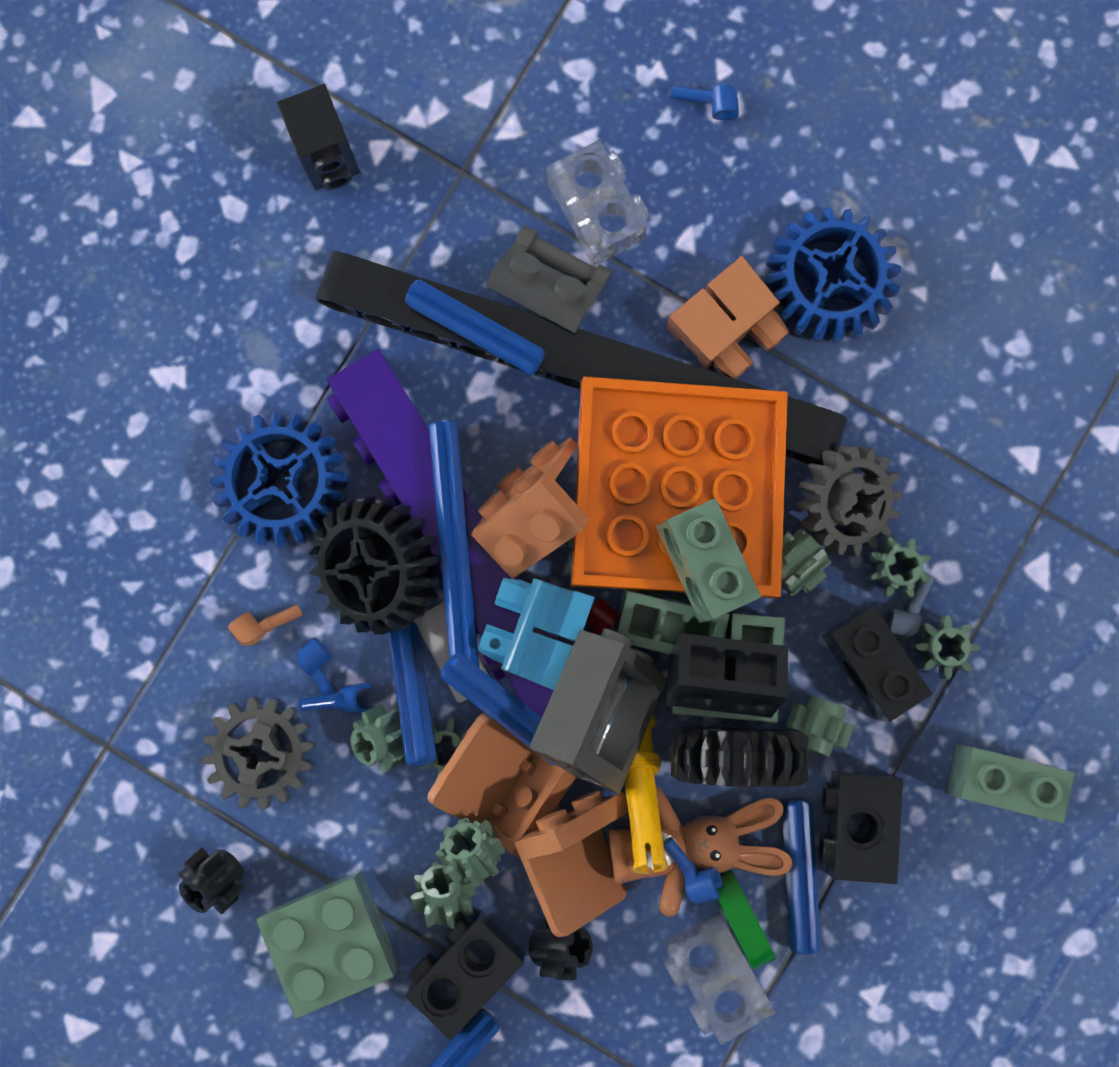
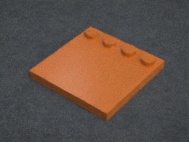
[571,377,788,598]

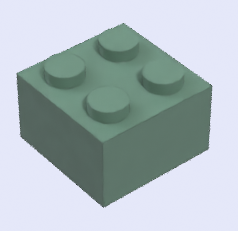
[256,870,400,1019]

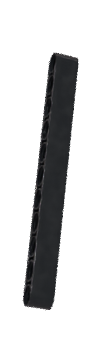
[315,251,848,466]

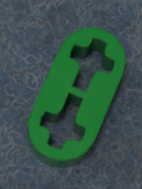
[717,870,776,970]

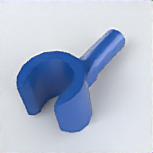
[671,84,739,120]
[297,638,335,710]
[299,683,374,715]
[663,837,723,903]

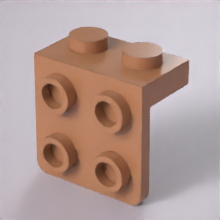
[471,437,590,579]
[427,713,576,858]
[514,790,628,937]

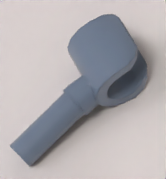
[886,574,934,640]

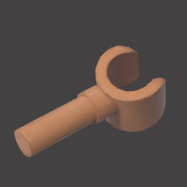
[228,605,303,646]

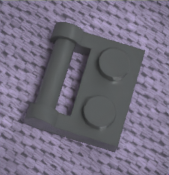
[486,225,613,333]

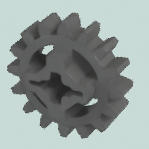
[796,445,903,556]
[201,697,317,809]

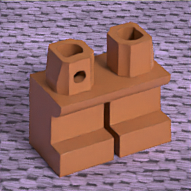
[666,256,789,379]

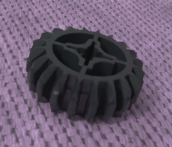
[308,496,442,635]
[668,727,811,788]

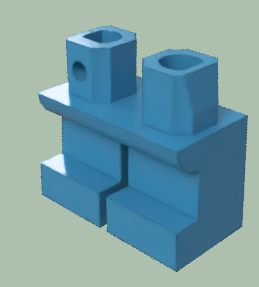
[478,578,595,690]

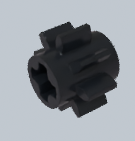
[179,848,245,914]
[528,918,593,980]

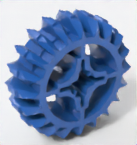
[764,207,901,344]
[210,411,349,548]

